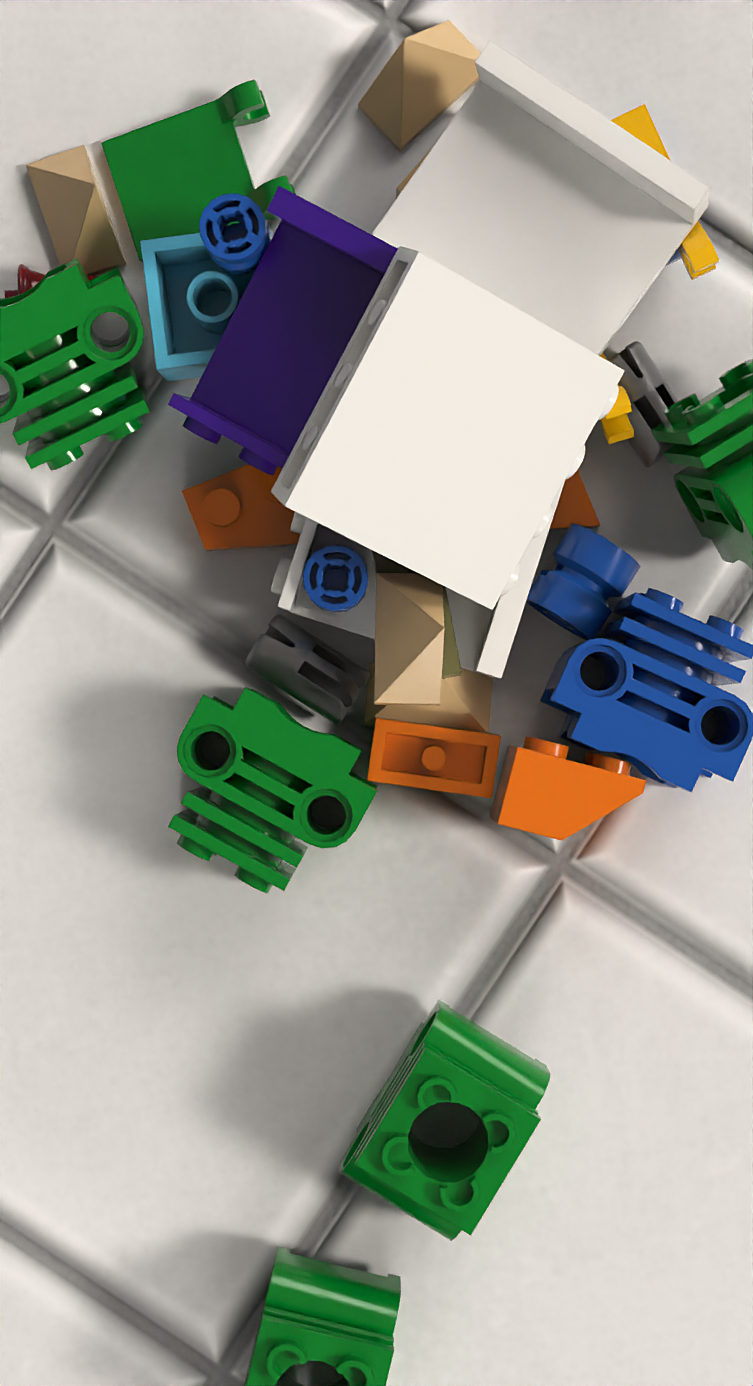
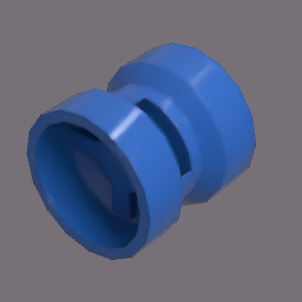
[199,193,271,274]
[303,545,368,613]

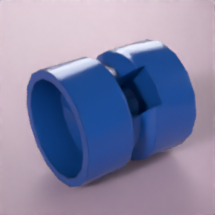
[526,523,641,640]

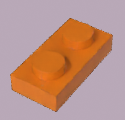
[366,717,501,798]

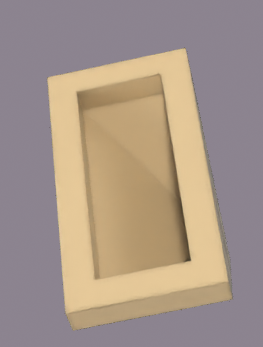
[358,20,480,152]
[26,145,126,276]
[374,573,444,706]
[364,663,493,733]

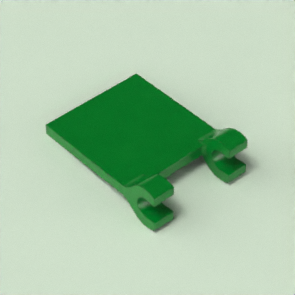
[101,80,296,262]

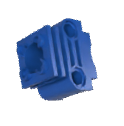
[540,588,753,792]

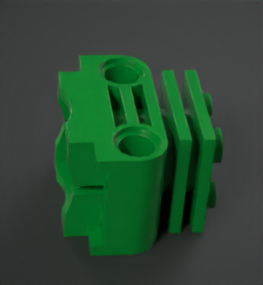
[0,257,150,471]
[651,359,753,570]
[168,687,378,893]
[339,999,550,1241]
[244,1247,401,1386]

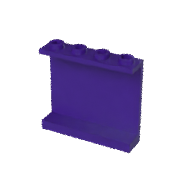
[168,186,398,475]

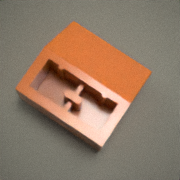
[489,736,646,841]

